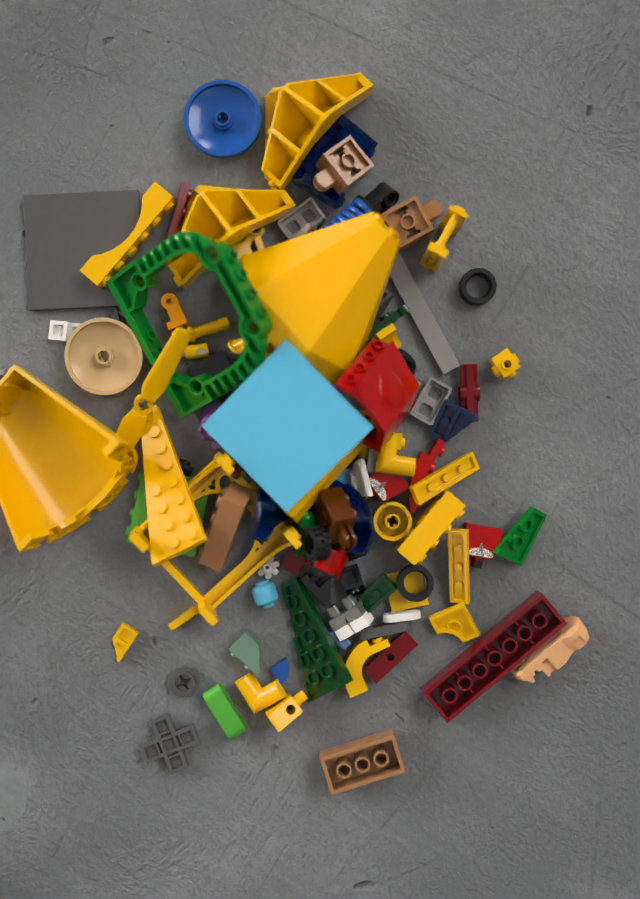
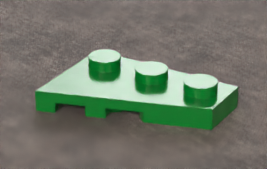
[492,506,547,566]

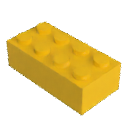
[394,490,466,566]

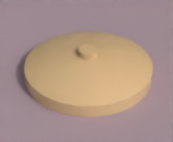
[64,317,144,395]

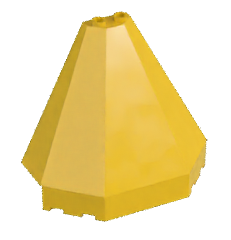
[239,212,401,386]

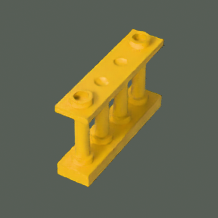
[419,205,469,273]

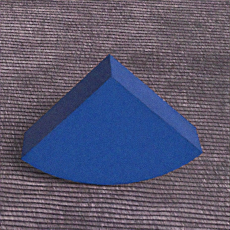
[270,658,289,684]

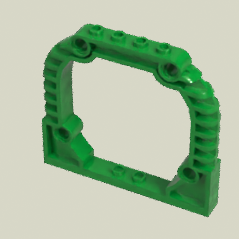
[106,231,272,418]

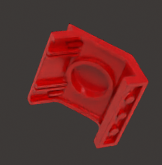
[335,337,419,453]

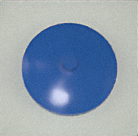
[184,80,262,159]

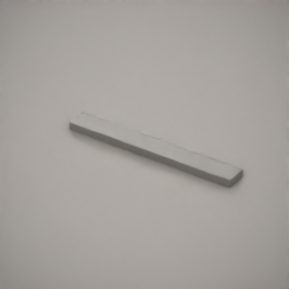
[389,252,460,375]

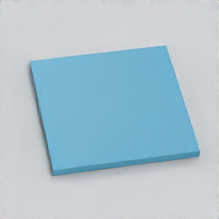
[202,339,373,513]

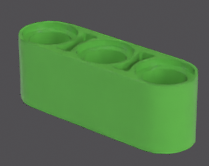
[203,683,248,741]

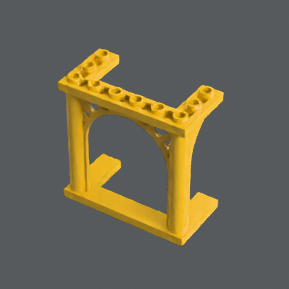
[129,451,302,626]

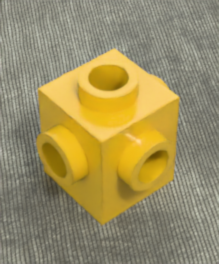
[488,348,520,379]

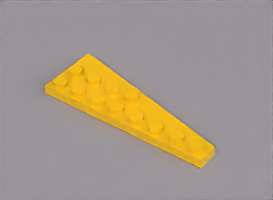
[141,405,208,566]

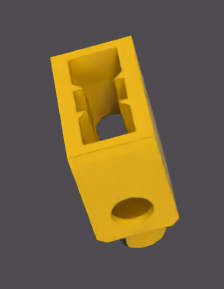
[264,690,308,732]

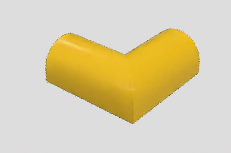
[374,435,416,477]
[235,673,287,715]

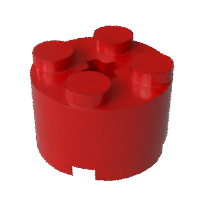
[304,548,348,579]

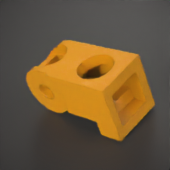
[161,293,189,332]

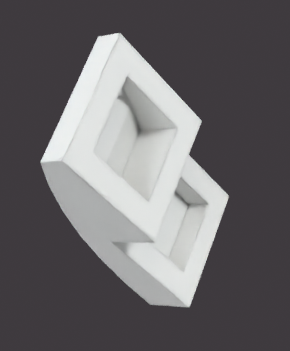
[48,320,80,342]

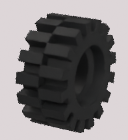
[300,525,332,562]

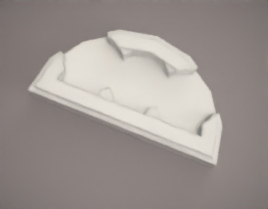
[350,458,373,497]

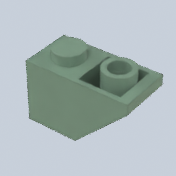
[229,629,261,675]

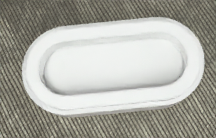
[382,609,421,623]

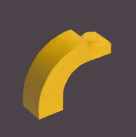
[344,636,391,698]

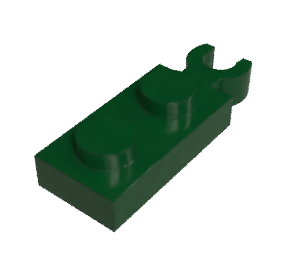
[367,304,410,343]
[356,573,398,612]

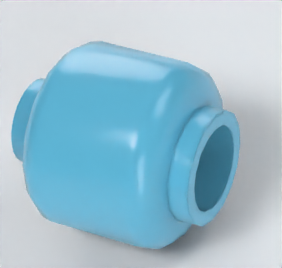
[251,579,279,609]

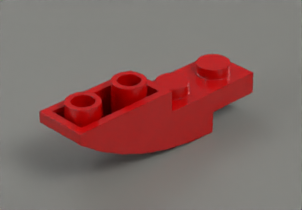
[408,438,446,513]

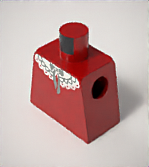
[365,470,410,502]
[464,522,503,569]

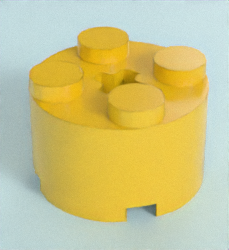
[372,501,412,541]

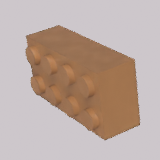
[198,482,253,572]
[320,728,406,795]

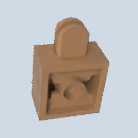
[313,135,375,196]
[381,195,442,252]

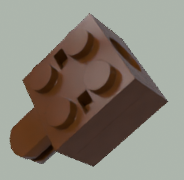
[313,486,357,550]

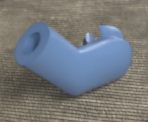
[327,627,351,650]

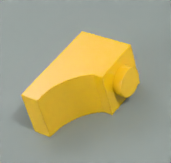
[371,323,402,348]

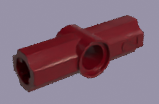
[458,364,480,422]

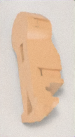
[510,616,589,683]

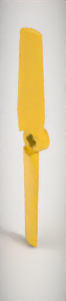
[116,328,192,447]

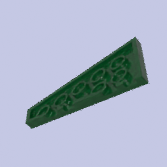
[281,576,353,703]

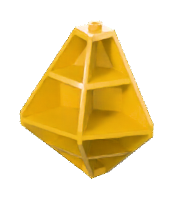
[261,72,374,190]
[168,185,296,289]

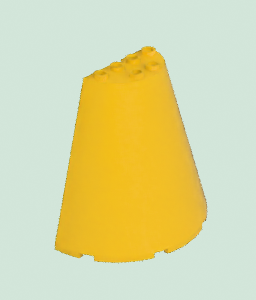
[0,365,138,552]

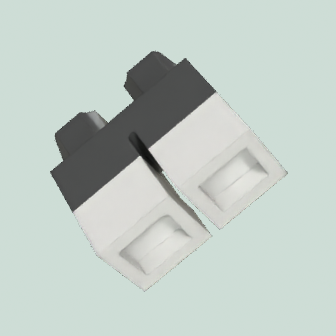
[327,594,374,642]

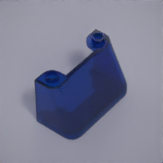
[290,114,378,209]

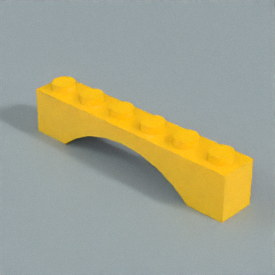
[80,182,176,289]

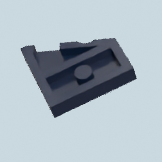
[429,399,479,442]

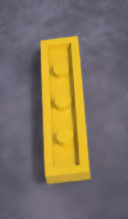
[409,451,480,505]
[448,528,470,604]

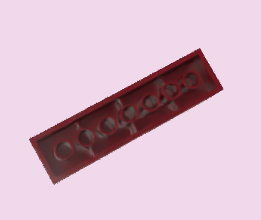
[420,590,567,723]

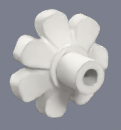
[257,556,280,579]

